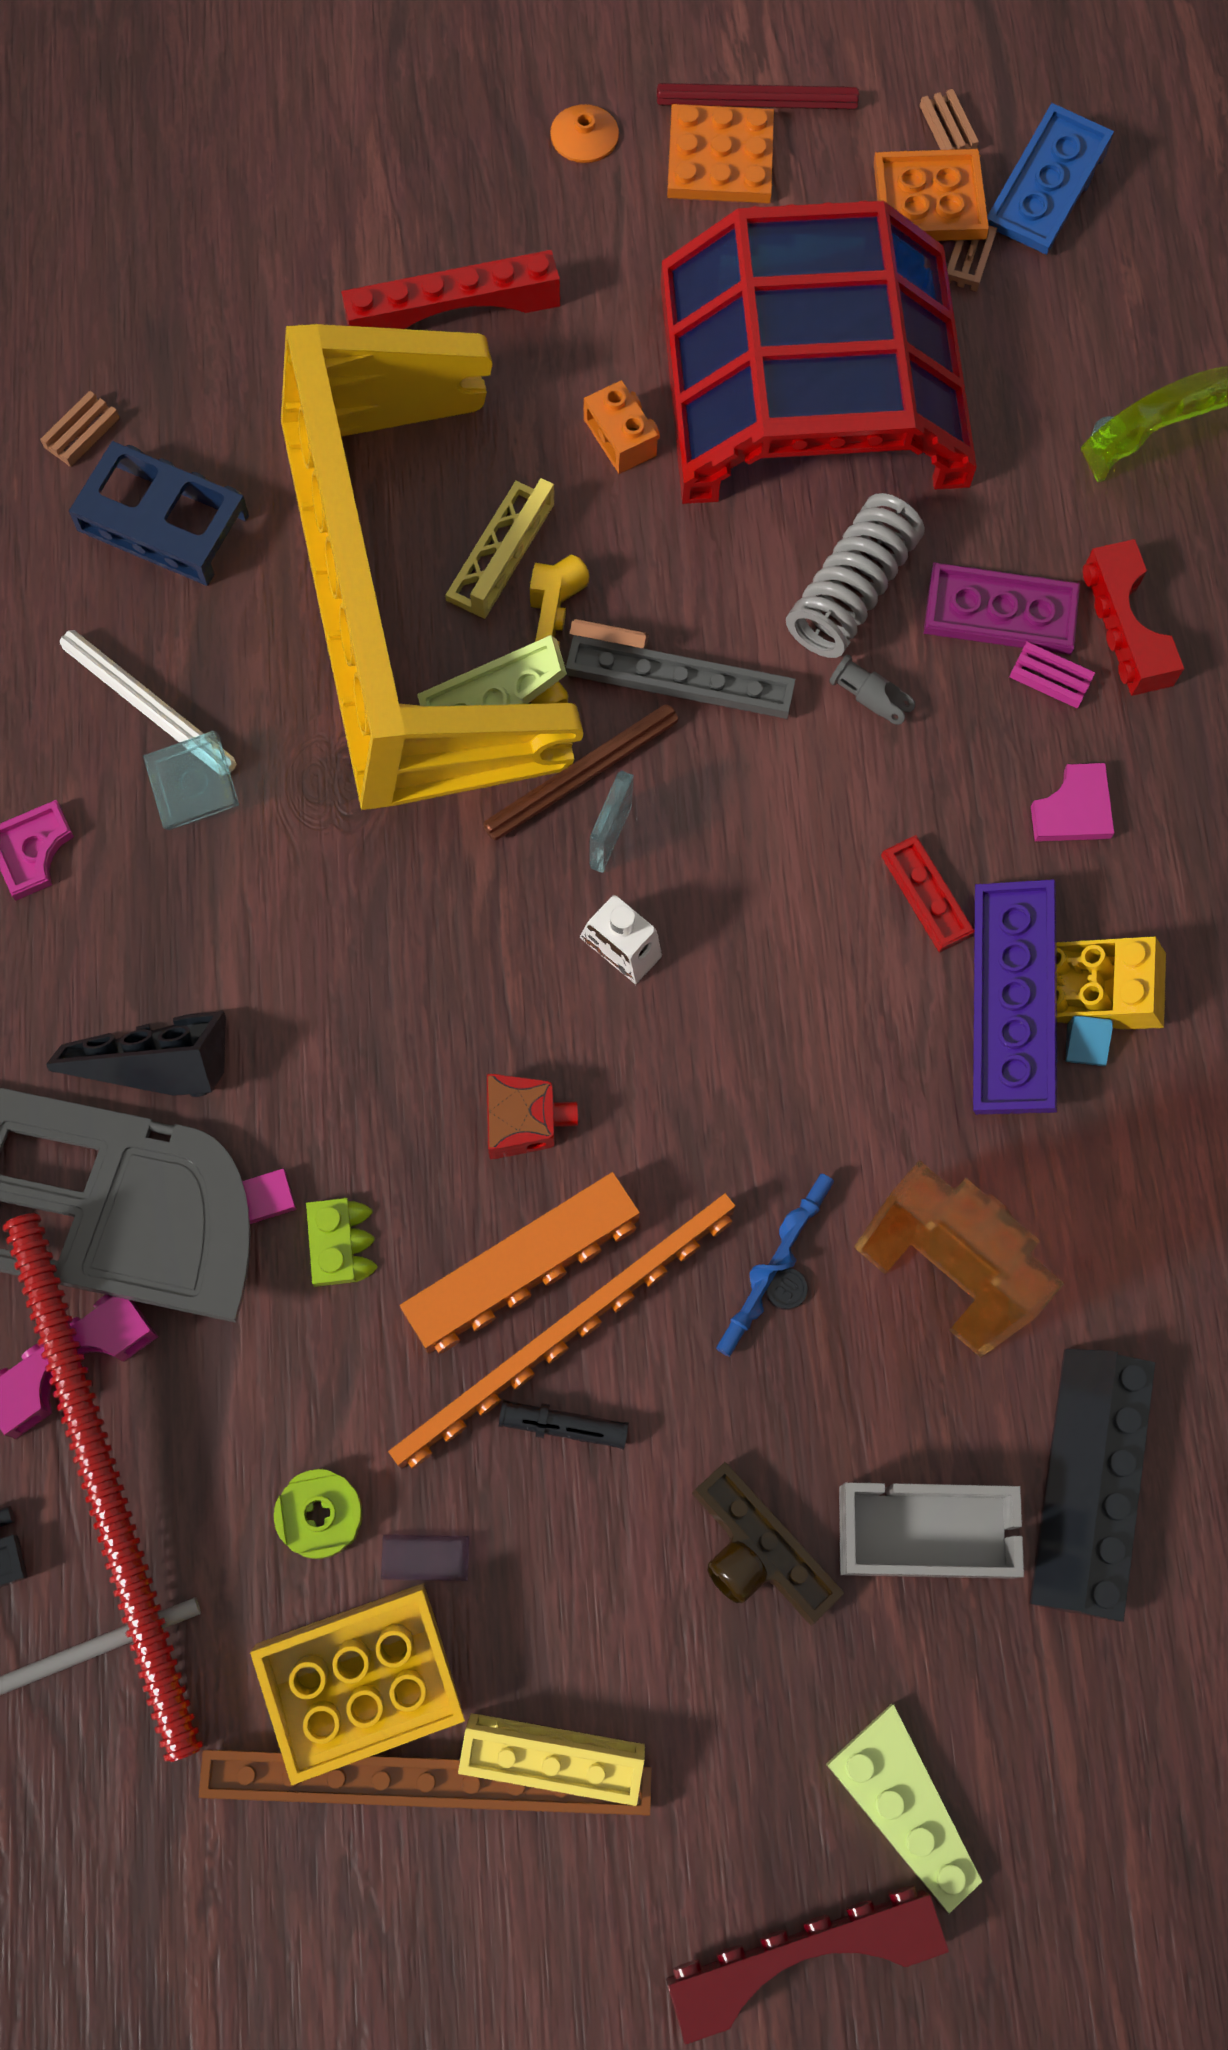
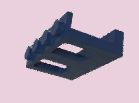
[69,441,249,586]

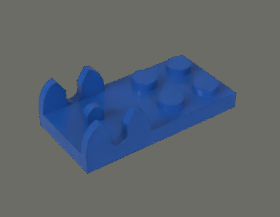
[987,103,1114,255]

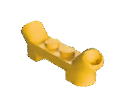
[530,555,589,704]

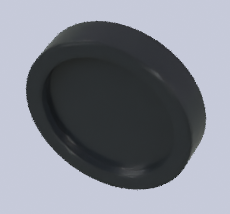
[766,1268,808,1310]

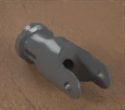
[829,654,915,725]

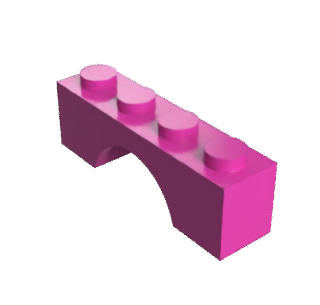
[0,1295,158,1439]

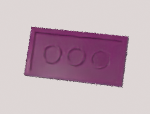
[923,562,1080,655]

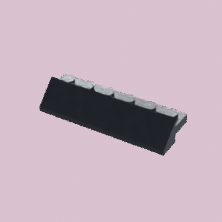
[1029,1349,1156,1622]

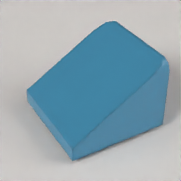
[1065,1016,1113,1066]

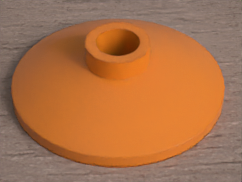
[551,104,619,163]

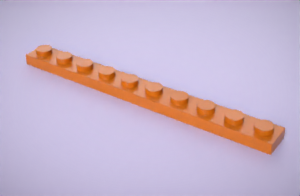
[388,1193,735,1469]

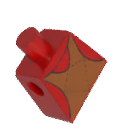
[487,1074,578,1159]

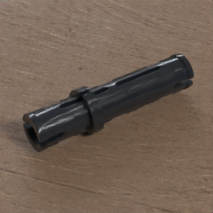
[498,1399,629,1450]

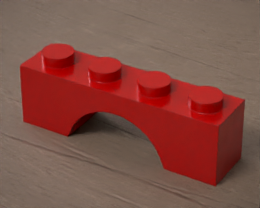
[1083,539,1184,696]

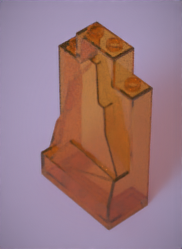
[854,1160,1064,1358]

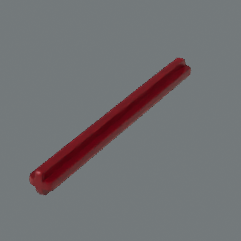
[657,83,859,109]

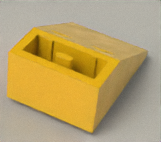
[1057,936,1166,1029]

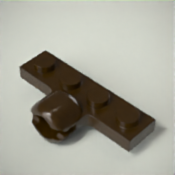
[692,1462,844,1625]

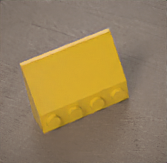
[250,1583,465,1786]

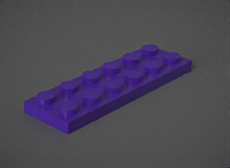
[973,880,1057,1115]

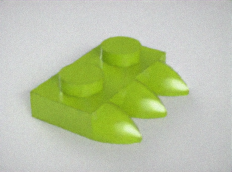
[306,1198,378,1287]

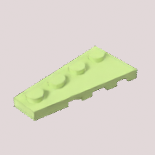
[417,635,567,706]
[826,1704,982,1913]

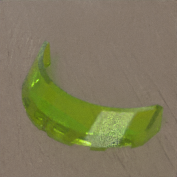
[1081,366,1228,482]

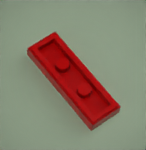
[881,835,975,953]

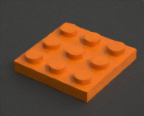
[667,104,774,203]
[874,149,989,241]

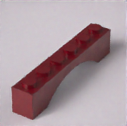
[666,1885,949,2045]

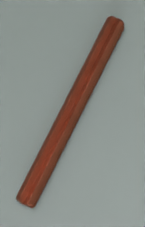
[483,704,679,840]

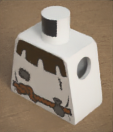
[580,895,662,984]

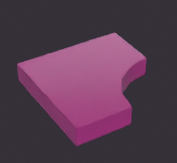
[1031,763,1114,842]
[0,799,74,901]

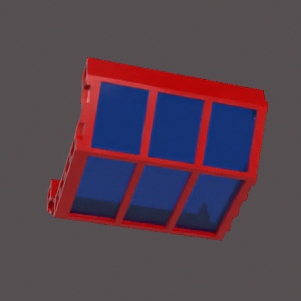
[661,201,977,504]

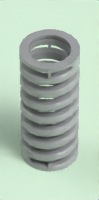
[786,493,925,658]

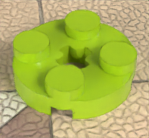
[274,1469,363,1559]

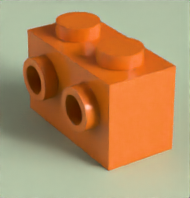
[584,380,660,474]

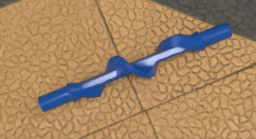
[716,1173,834,1357]

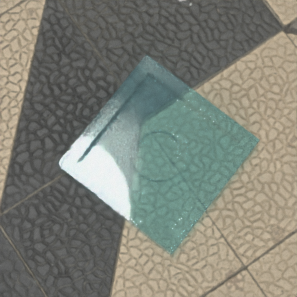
[143,731,239,830]
[590,770,634,873]

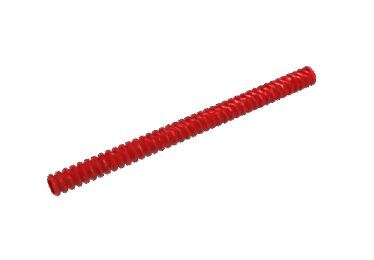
[2,1213,204,1762]

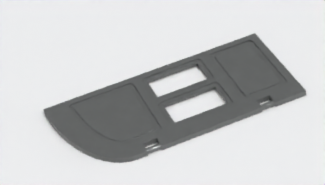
[0,1088,251,1323]

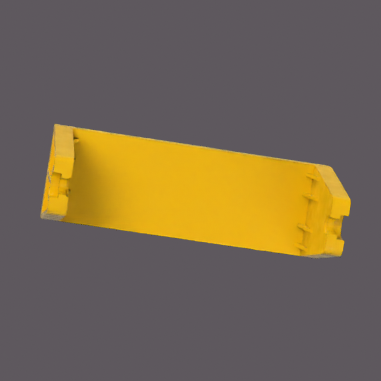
[281,324,583,810]

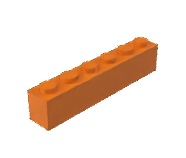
[399,1172,640,1354]

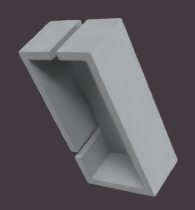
[839,1483,1024,1579]

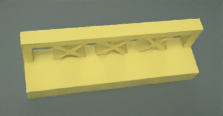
[445,478,554,619]
[458,1713,645,1806]

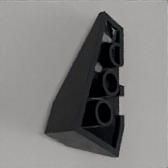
[46,1011,226,1097]

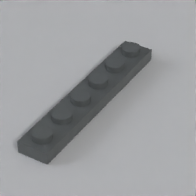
[565,635,795,719]

